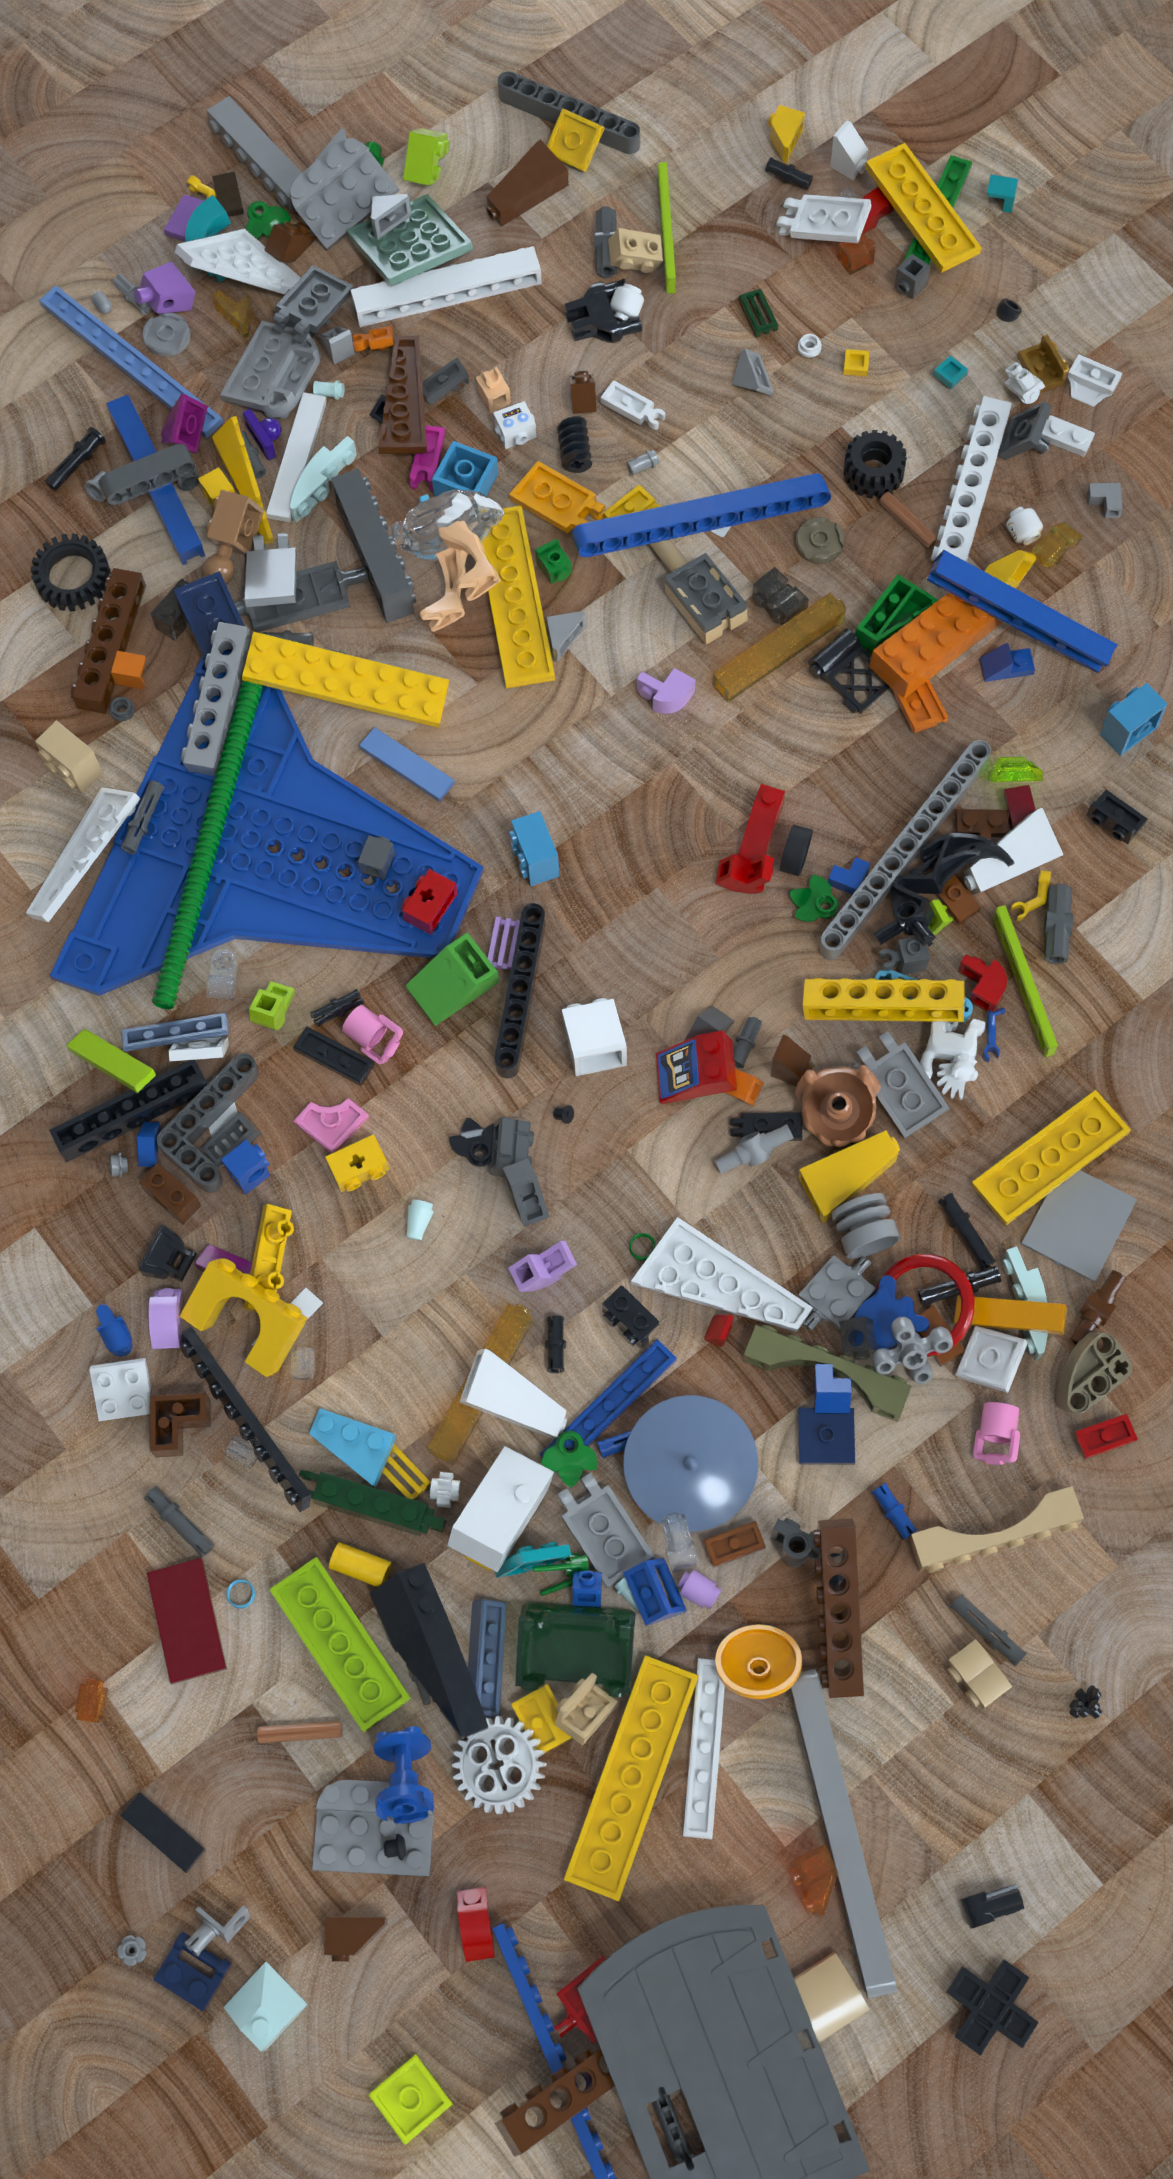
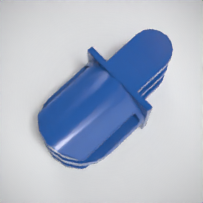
[96,1304,133,1357]

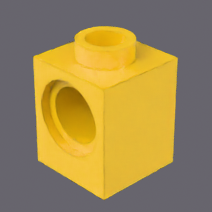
[198,467,235,511]

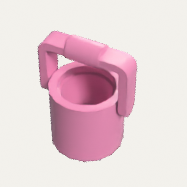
[342,1005,403,1064]
[973,1402,1020,1465]

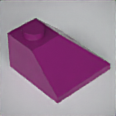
[161,394,208,454]

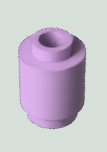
[678,1570,721,1609]

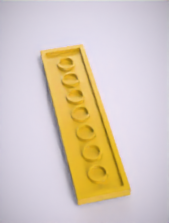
[473,505,555,689]
[242,632,449,728]
[564,1655,699,1902]

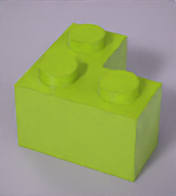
[403,128,450,186]

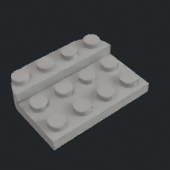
[290,138,400,251]
[220,321,321,419]
[312,1780,434,1877]

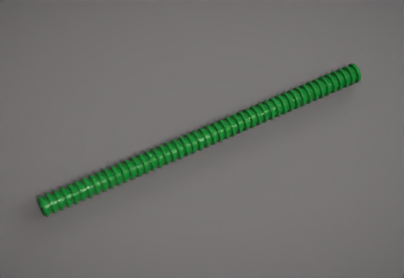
[152,681,264,1010]

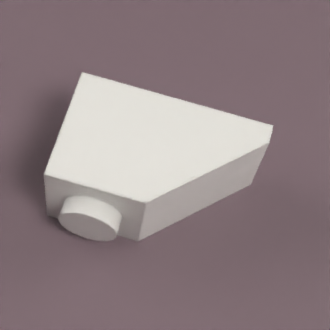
[830,120,868,180]

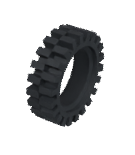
[31,533,111,611]

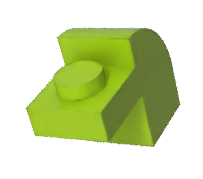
[249,981,295,1031]

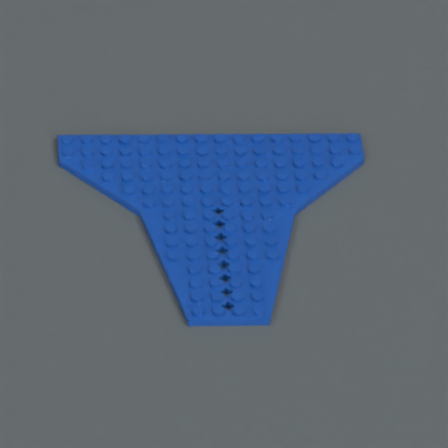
[50,649,484,996]

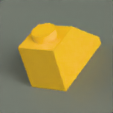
[768,104,805,163]

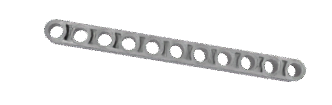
[819,740,991,960]
[789,1669,897,1999]

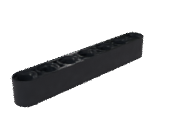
[495,903,546,1079]

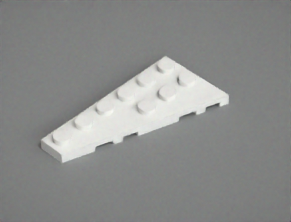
[631,1217,813,1332]

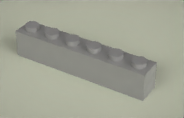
[207,96,302,213]

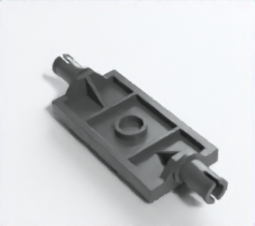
[234,561,369,632]

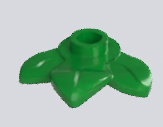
[246,201,291,240]
[790,874,839,922]
[541,1431,597,1488]

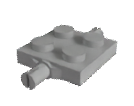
[799,1255,876,1331]

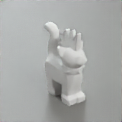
[920,1019,985,1100]

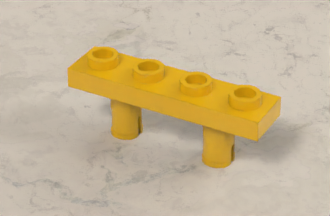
[244,1204,294,1313]

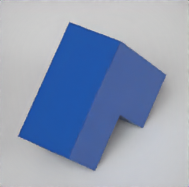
[828,857,870,895]
[137,1122,161,1167]

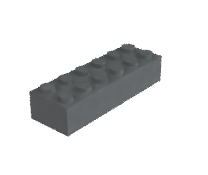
[331,468,416,623]

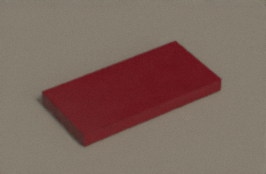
[147,1558,227,1685]

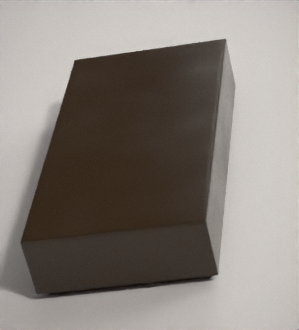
[212,172,244,217]

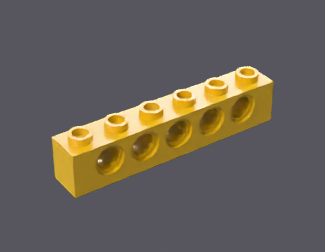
[803,978,965,1022]

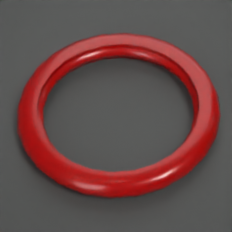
[875,1254,975,1357]

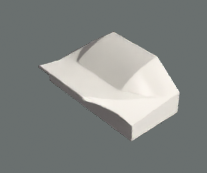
[1067,354,1122,407]

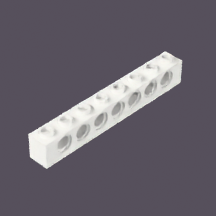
[931,396,1012,562]

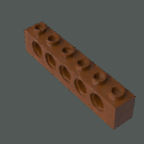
[71,568,146,714]
[813,1519,864,1698]
[494,2048,614,2157]

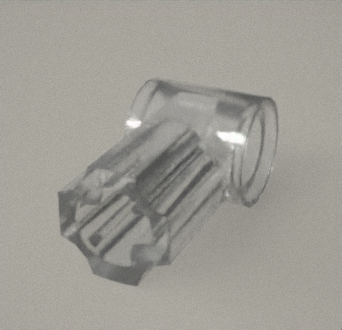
[661,1513,699,1573]

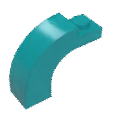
[185,195,231,283]

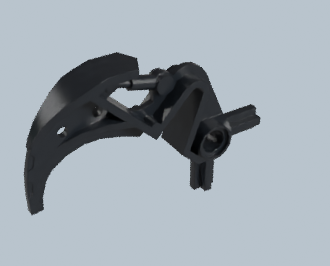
[873,833,1015,947]

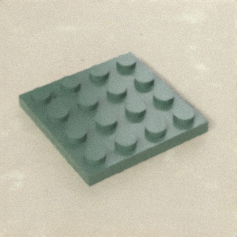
[346,194,473,287]

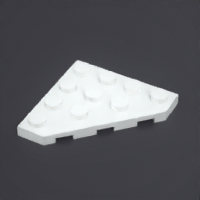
[175,229,301,294]

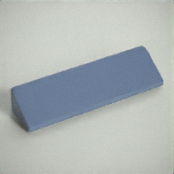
[122,1013,229,1052]
[468,1599,507,1718]

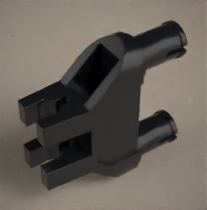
[565,279,642,343]

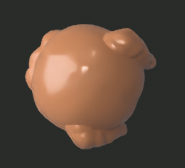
[795,1065,881,1147]

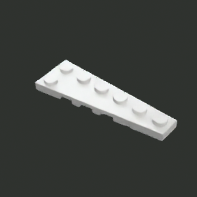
[26,787,141,922]

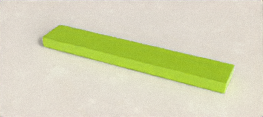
[658,162,676,294]
[993,905,1058,1057]

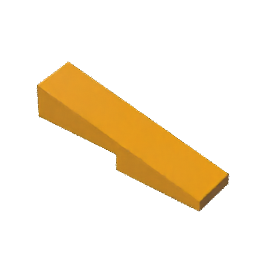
[954,1295,1067,1335]

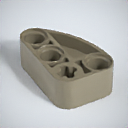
[1057,1332,1133,1414]

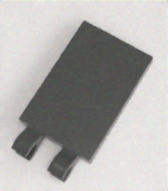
[272,265,353,344]

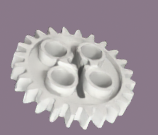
[452,1716,547,1814]

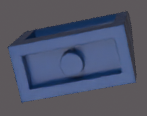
[623,1558,687,1626]

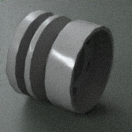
[831,1193,901,1259]

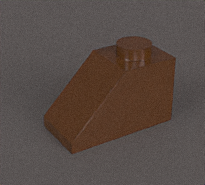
[770,1035,813,1086]
[324,1917,388,1962]

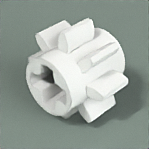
[430,1472,461,1508]

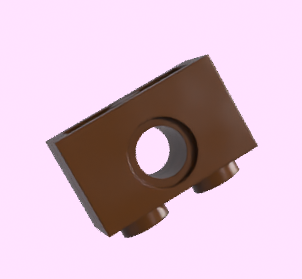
[139,1163,201,1225]

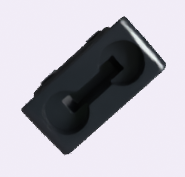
[139,1225,197,1282]

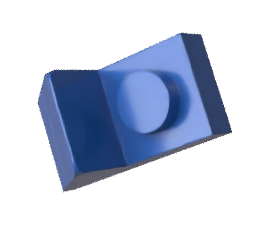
[980,643,1035,682]

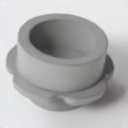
[109,1152,128,1178]
[117,1935,147,1966]

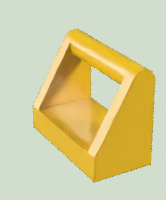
[984,550,1036,589]

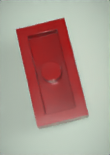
[1074,1414,1138,1460]

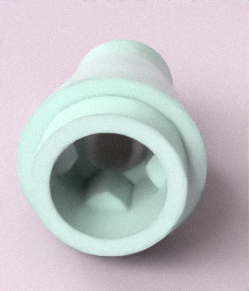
[406,1199,434,1241]

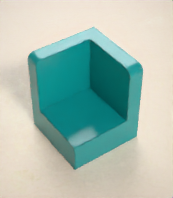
[987,174,1018,213]

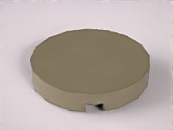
[795,517,845,564]

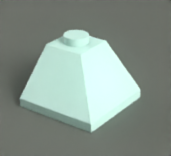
[223,1962,308,2051]

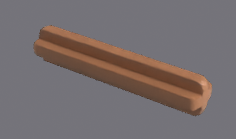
[880,492,937,548]
[257,1721,343,1743]

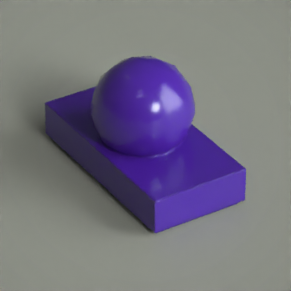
[243,408,282,461]

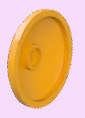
[715,1625,802,1699]

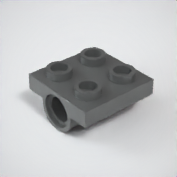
[771,1518,820,1568]

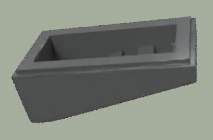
[201,1112,262,1168]

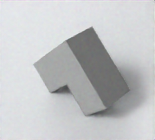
[1087,483,1123,518]

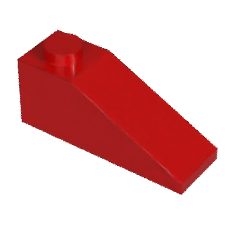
[738,784,785,861]

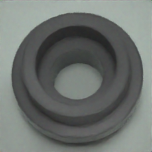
[109,697,135,722]

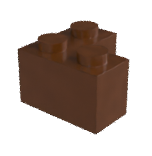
[150,1393,211,1458]

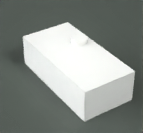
[447,1446,554,1572]

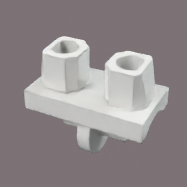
[1004,362,1045,404]

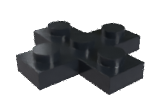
[945,1959,1039,2056]

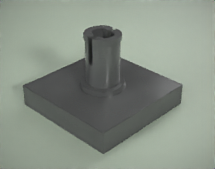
[998,401,1052,460]

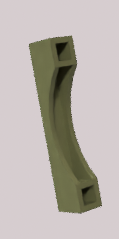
[743,1325,912,1422]

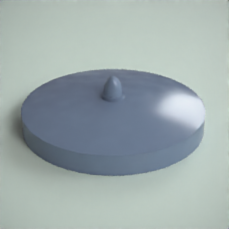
[623,1395,758,1532]

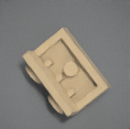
[555,1673,618,1745]

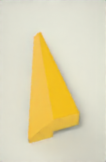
[212,416,274,545]

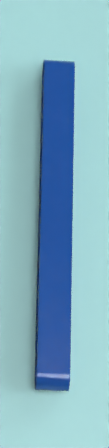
[571,473,831,557]

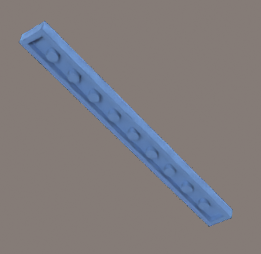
[39,286,223,439]

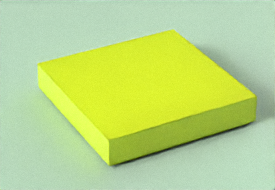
[368,2054,453,2145]

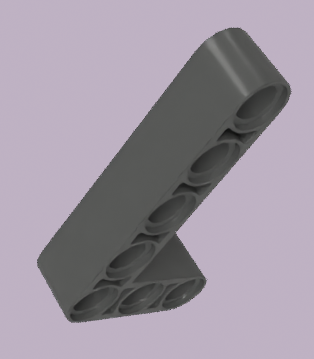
[157,1053,259,1193]

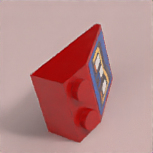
[656,1030,737,1104]

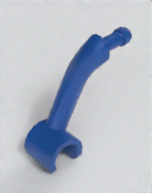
[982,1007,1006,1062]

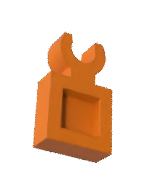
[353,325,394,352]

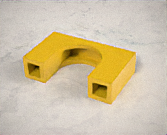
[179,1258,308,1377]

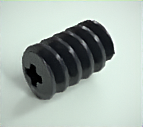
[557,416,592,473]

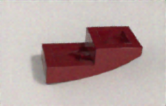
[1003,785,1036,830]

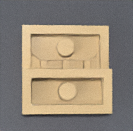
[794,1951,870,2043]

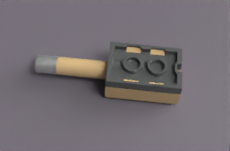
[649,540,748,645]

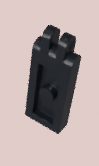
[730,1112,802,1141]

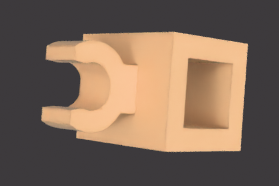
[475,367,511,413]

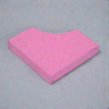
[294,1098,369,1154]

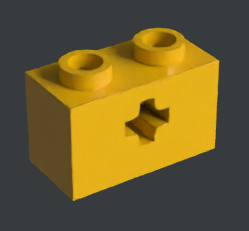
[325,1134,390,1192]

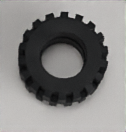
[843,430,907,498]

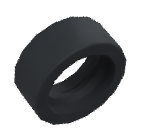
[780,824,813,876]

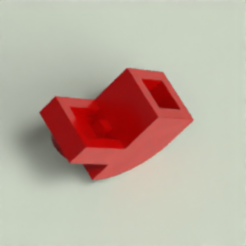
[715,854,774,894]
[958,954,1007,1013]
[457,1887,495,1962]

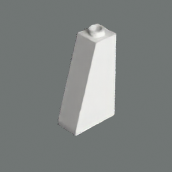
[964,808,1063,895]
[459,1349,567,1438]

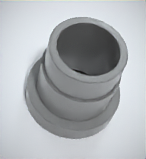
[84,471,106,502]

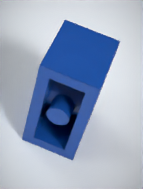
[221,1139,270,1195]

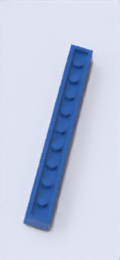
[492,1923,616,2179]

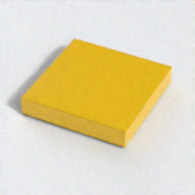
[547,108,605,173]

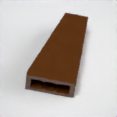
[486,140,569,227]

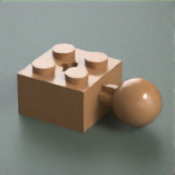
[203,490,264,584]

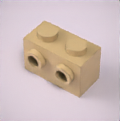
[608,228,663,273]

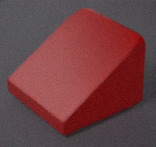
[704,1314,734,1347]

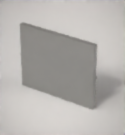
[1021,1170,1137,1282]

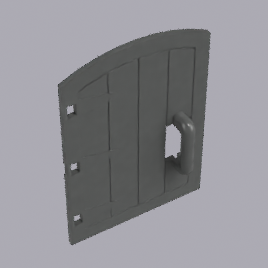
[577,1905,870,2179]

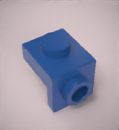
[572,1570,602,1607]

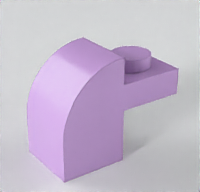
[637,668,695,714]
[508,1241,577,1292]
[149,1288,183,1349]

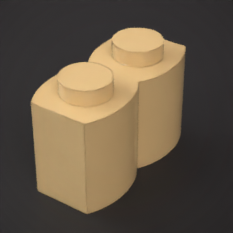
[947,1639,1012,1709]

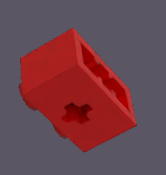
[402,869,458,935]

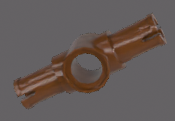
[1070,1270,1126,1345]

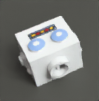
[493,401,537,449]

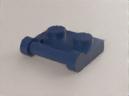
[153,1931,232,2012]

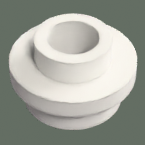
[798,334,822,358]

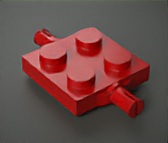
[554,1956,606,2044]

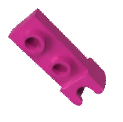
[410,425,445,492]

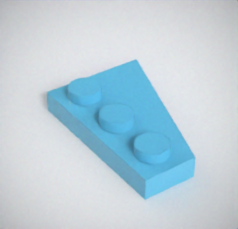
[309,1408,396,1488]

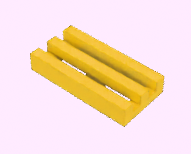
[382,1444,431,1500]

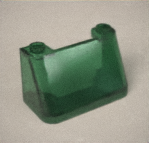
[515,1602,636,1697]

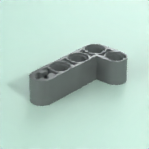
[99,444,200,505]

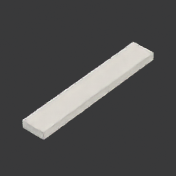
[266,392,327,523]
[683,1658,725,1840]

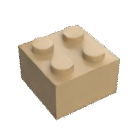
[35,720,103,794]

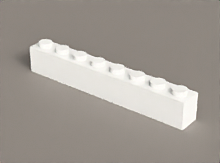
[351,246,542,327]

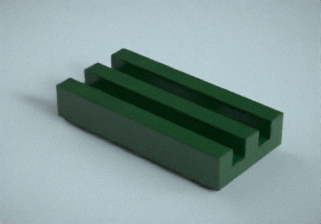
[739,288,778,337]

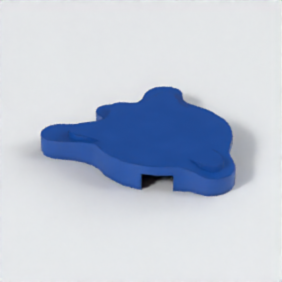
[851,1275,930,1352]

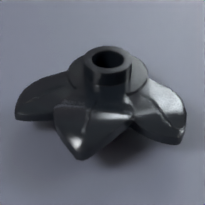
[449,1118,494,1167]

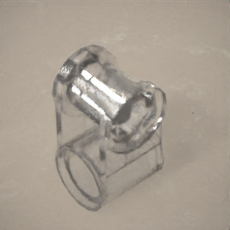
[206,948,238,1000]

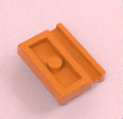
[893,679,948,733]

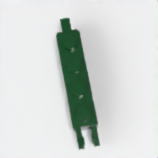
[299,1470,447,1536]

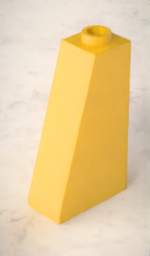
[798,1130,900,1224]

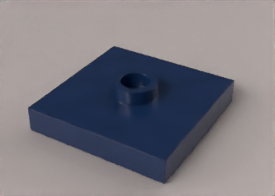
[798,1408,855,1465]

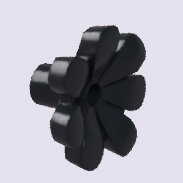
[1069,1685,1102,1719]

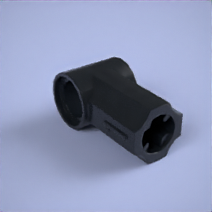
[960,1884,1025,1929]

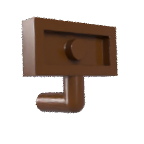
[956,809,1009,839]

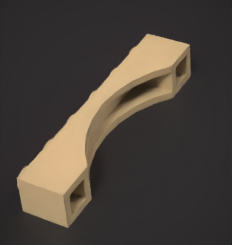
[909,1486,1084,1573]

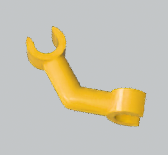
[186,175,216,198]
[1010,870,1051,921]

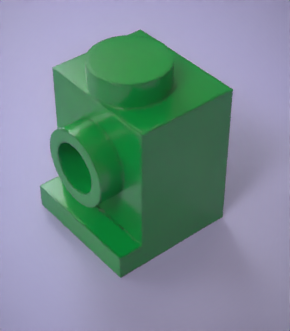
[535,538,572,584]

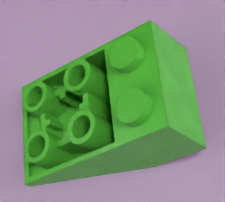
[405,932,499,1026]

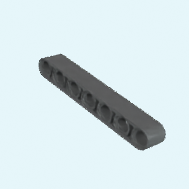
[498,71,640,154]

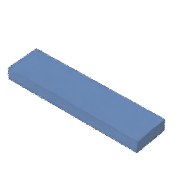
[359,727,455,802]

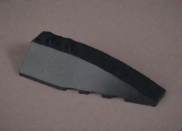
[370,1563,488,1739]

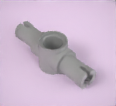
[715,1124,794,1174]

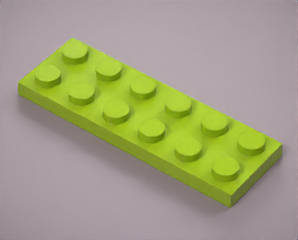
[269,1557,411,1733]

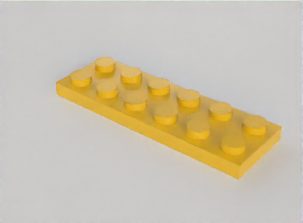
[865,143,982,273]
[971,1090,1131,1226]

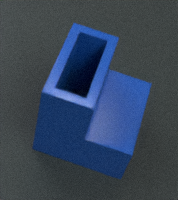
[813,1364,852,1413]

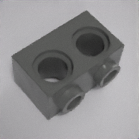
[503,1158,549,1227]

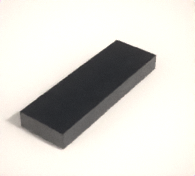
[293,1026,375,1086]
[121,1793,206,1873]

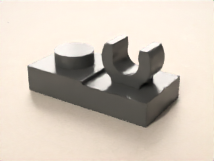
[422,357,470,405]

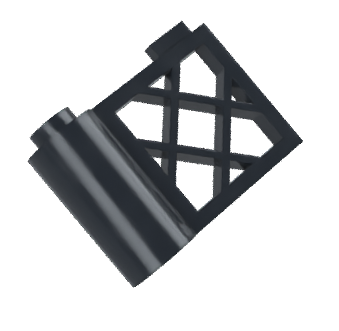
[808,629,890,714]

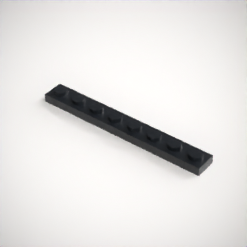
[180,1327,311,1512]

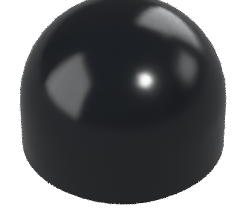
[997,298,1022,322]

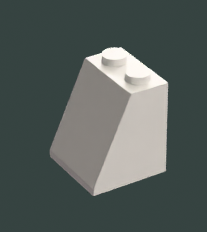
[562,998,627,1076]

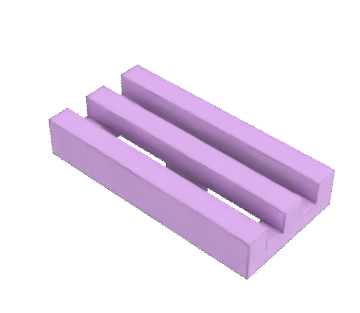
[488,916,520,971]

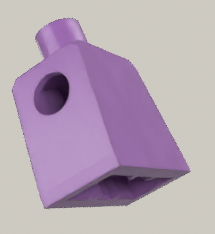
[134,262,196,314]

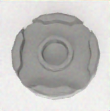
[142,313,191,357]

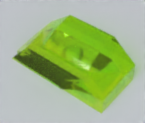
[988,756,1043,783]

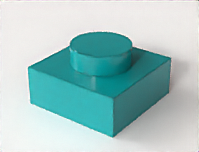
[933,355,968,389]

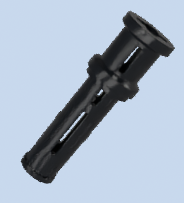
[44,427,106,491]

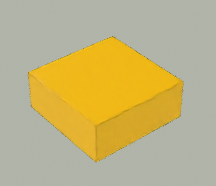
[843,349,870,377]

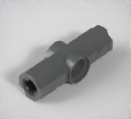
[594,206,617,278]
[1044,883,1073,964]

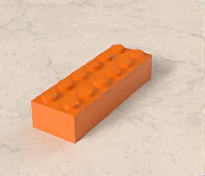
[869,569,1003,698]

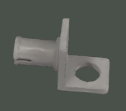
[184,1905,251,1957]

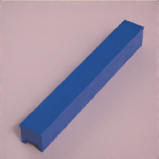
[106,394,205,565]
[927,550,1118,673]

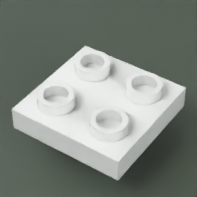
[89,1358,152,1421]

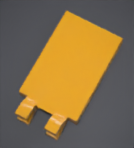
[509,461,605,534]

